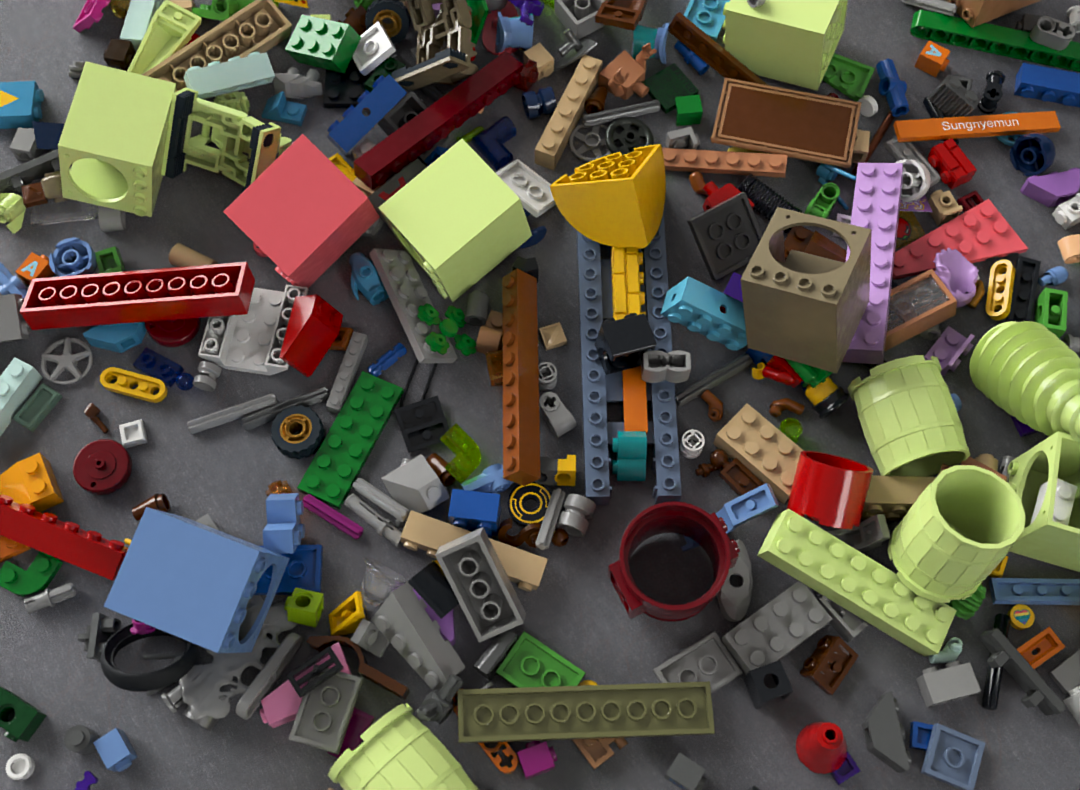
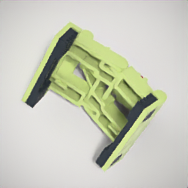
[161,87,292,193]

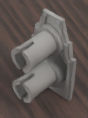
[273,67,323,100]

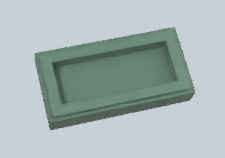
[12,383,62,433]

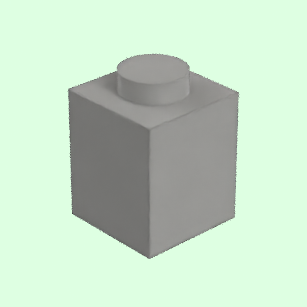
[9,127,43,162]

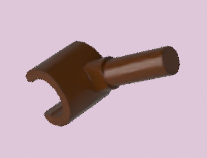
[84,403,109,434]

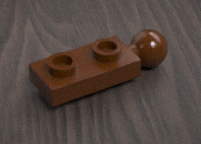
[710,449,763,496]

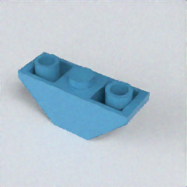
[83,322,147,353]

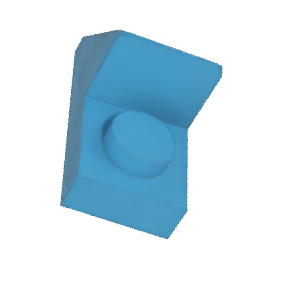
[261,91,308,126]

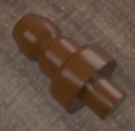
[695,463,721,478]

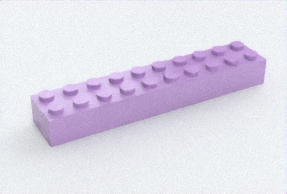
[842,163,903,364]

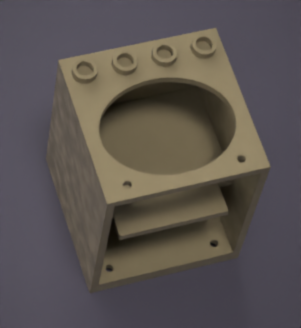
[741,207,872,373]

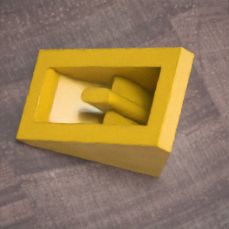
[328,591,368,636]

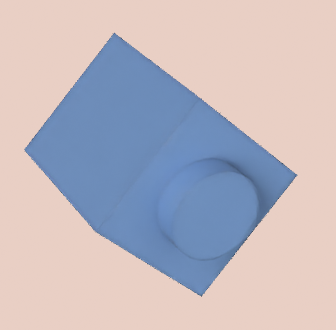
[93,728,138,772]

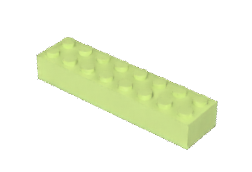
[757,508,957,656]

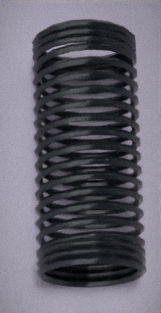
[738,174,802,233]

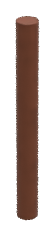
[852,111,895,175]

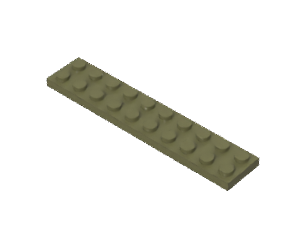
[458,681,715,743]

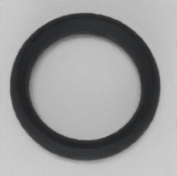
[101,624,198,692]

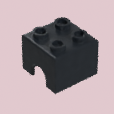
[595,313,656,375]

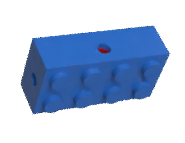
[327,74,407,155]

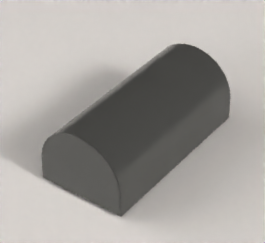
[473,629,518,681]

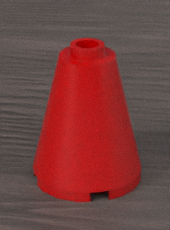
[796,722,847,774]

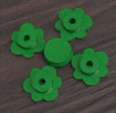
[417,304,476,356]

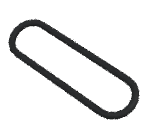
[400,358,438,407]

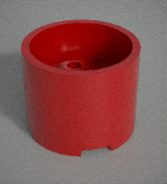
[787,451,873,529]

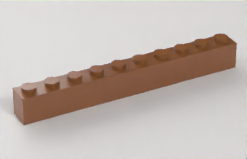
[502,268,541,486]

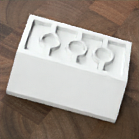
[198,284,309,376]

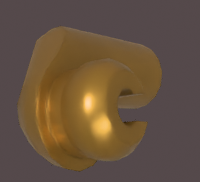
[967,280,985,309]

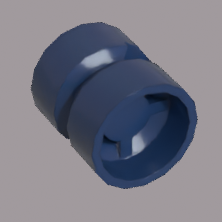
[522,86,557,120]

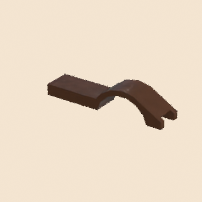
[306,635,410,700]

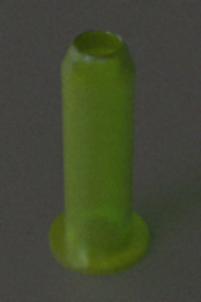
[456,126,484,143]

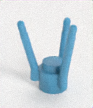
[816,163,856,210]

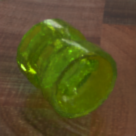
[778,418,803,444]

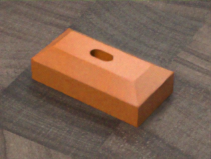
[1016,626,1065,669]

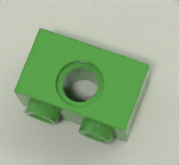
[1034,288,1068,338]

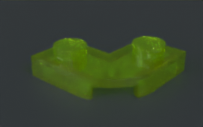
[440,423,481,484]

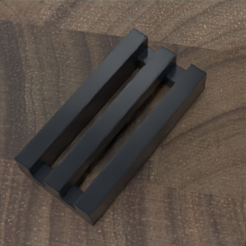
[286,646,344,698]

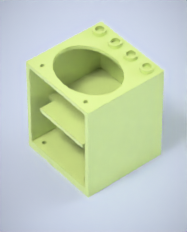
[723,0,848,91]
[58,61,176,217]
[378,139,532,302]
[1007,431,1080,572]

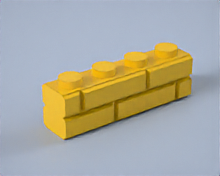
[611,246,646,320]

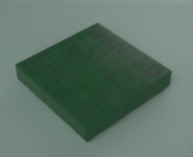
[642,63,699,114]

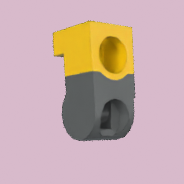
[535,455,576,486]

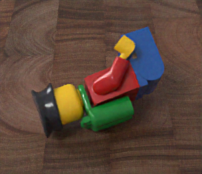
[745,348,850,419]

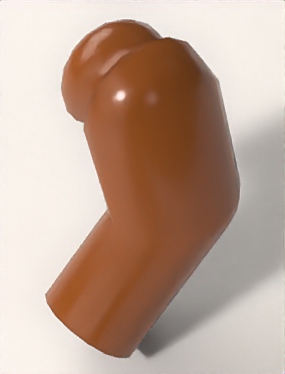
[701,390,723,422]

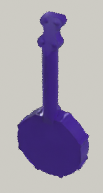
[509,0,544,26]

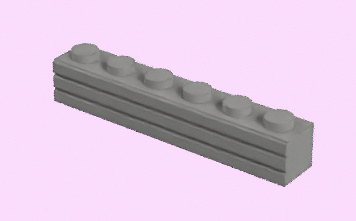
[326,331,368,414]

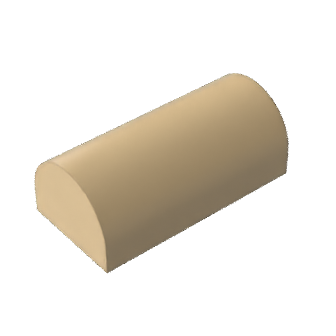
[169,243,218,267]

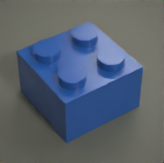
[448,489,501,538]

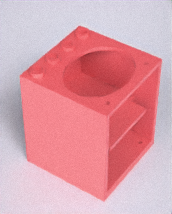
[223,133,380,288]

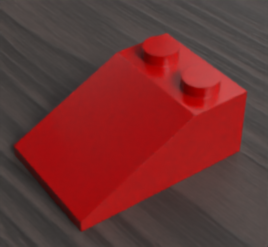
[279,294,343,377]

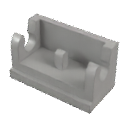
[818,596,868,643]

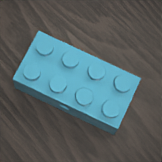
[660,276,747,351]

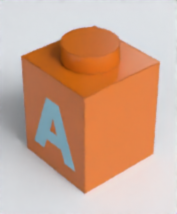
[914,40,951,77]
[15,252,55,286]

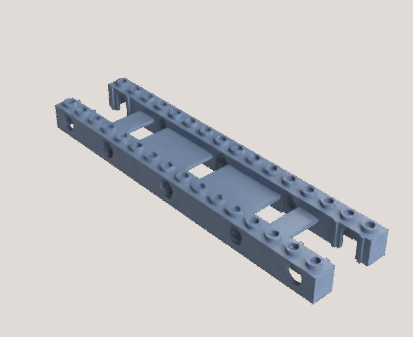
[576,212,682,505]

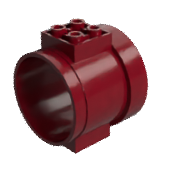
[608,502,740,622]

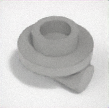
[69,61,85,78]

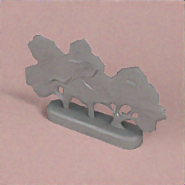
[179,595,303,720]

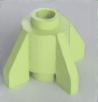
[0,193,26,234]

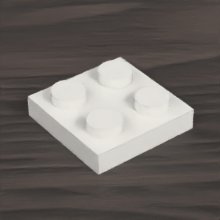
[352,21,396,76]

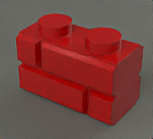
[927,138,977,190]

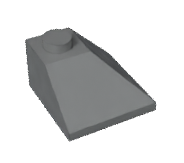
[381,454,450,513]

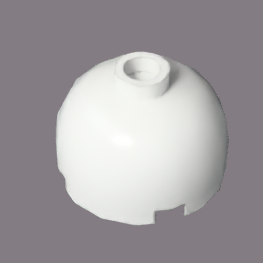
[895,159,931,202]

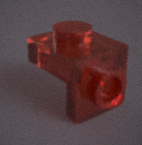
[514,59,538,92]

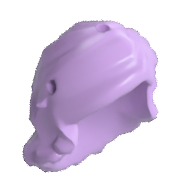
[933,248,979,308]

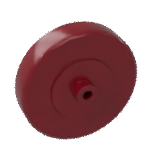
[144,318,201,347]
[73,439,132,495]

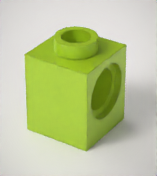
[284,587,324,628]

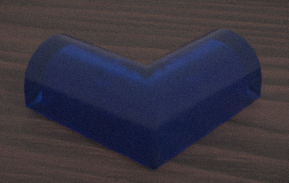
[471,116,517,170]

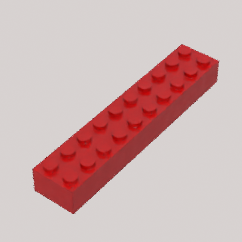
[20,262,255,330]

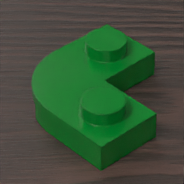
[0,551,63,597]

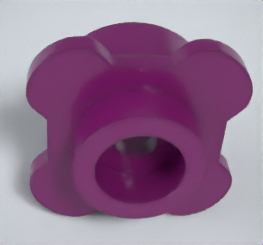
[130,619,156,635]

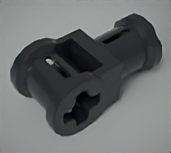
[978,70,1005,114]

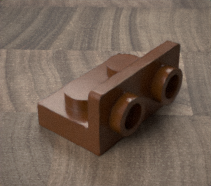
[800,635,859,695]

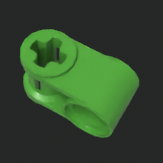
[804,183,840,219]

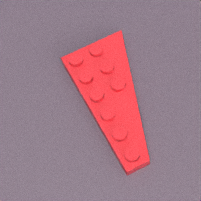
[892,199,1028,280]

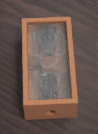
[884,269,957,352]

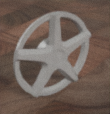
[569,124,616,162]
[41,337,93,385]

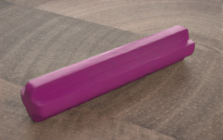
[302,494,364,540]

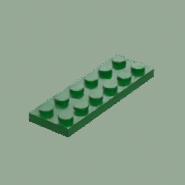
[297,371,404,509]

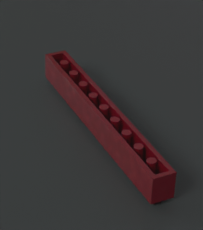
[353,51,523,190]

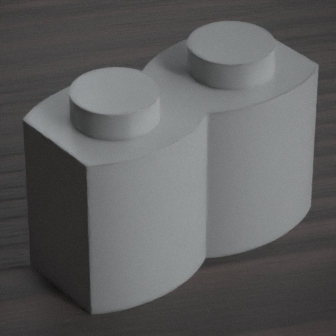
[641,350,691,383]

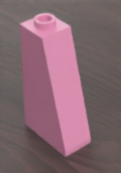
[260,642,352,728]

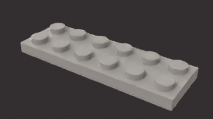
[369,248,458,363]

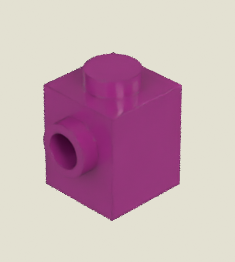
[517,741,558,780]

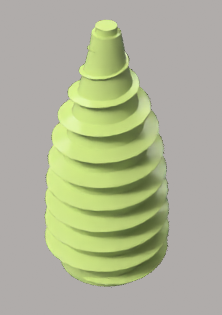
[969,321,1080,443]

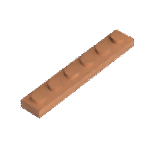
[662,148,788,178]

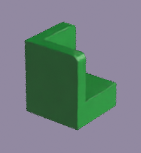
[675,95,703,126]

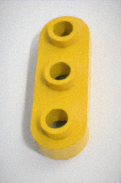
[985,259,1015,321]
[100,367,168,403]

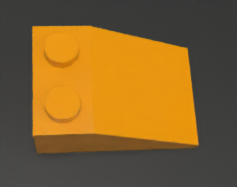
[0,452,64,512]

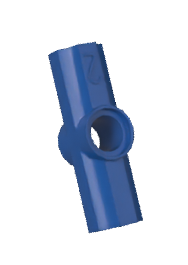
[876,58,910,117]

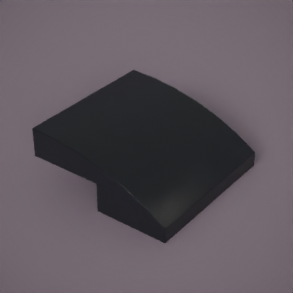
[394,395,452,453]
[408,561,459,619]

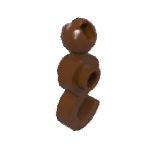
[498,518,569,548]

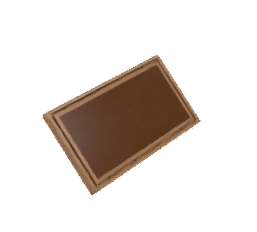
[710,78,862,169]

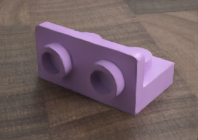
[924,326,975,376]

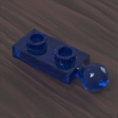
[133,347,194,391]

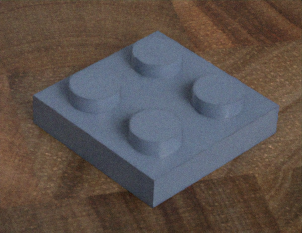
[921,723,985,790]

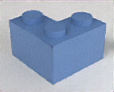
[263,493,305,554]

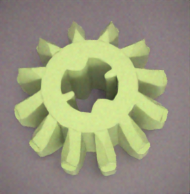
[214,91,250,115]

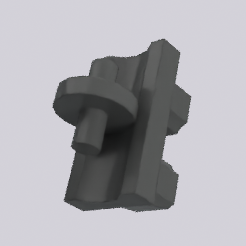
[78,613,121,663]

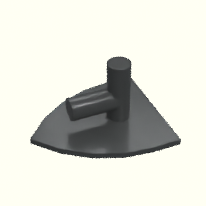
[554,28,598,71]

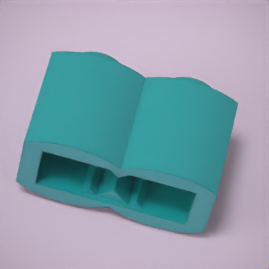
[612,431,647,481]

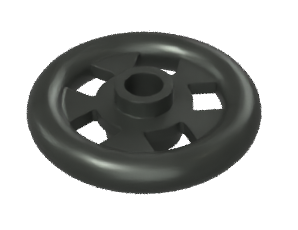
[605,117,654,155]

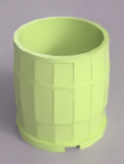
[848,355,970,477]
[887,465,1026,603]
[328,703,479,790]

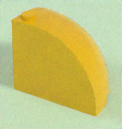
[550,144,666,249]

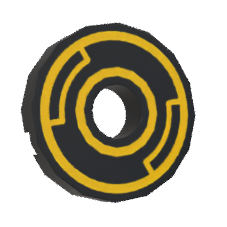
[507,481,552,527]

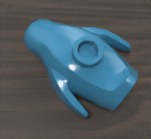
[349,252,389,306]

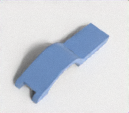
[675,483,779,552]

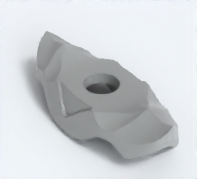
[717,539,753,622]

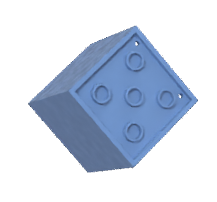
[104,507,290,653]

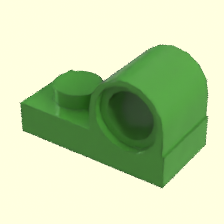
[192,0,238,21]

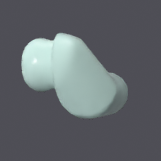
[929,637,963,664]

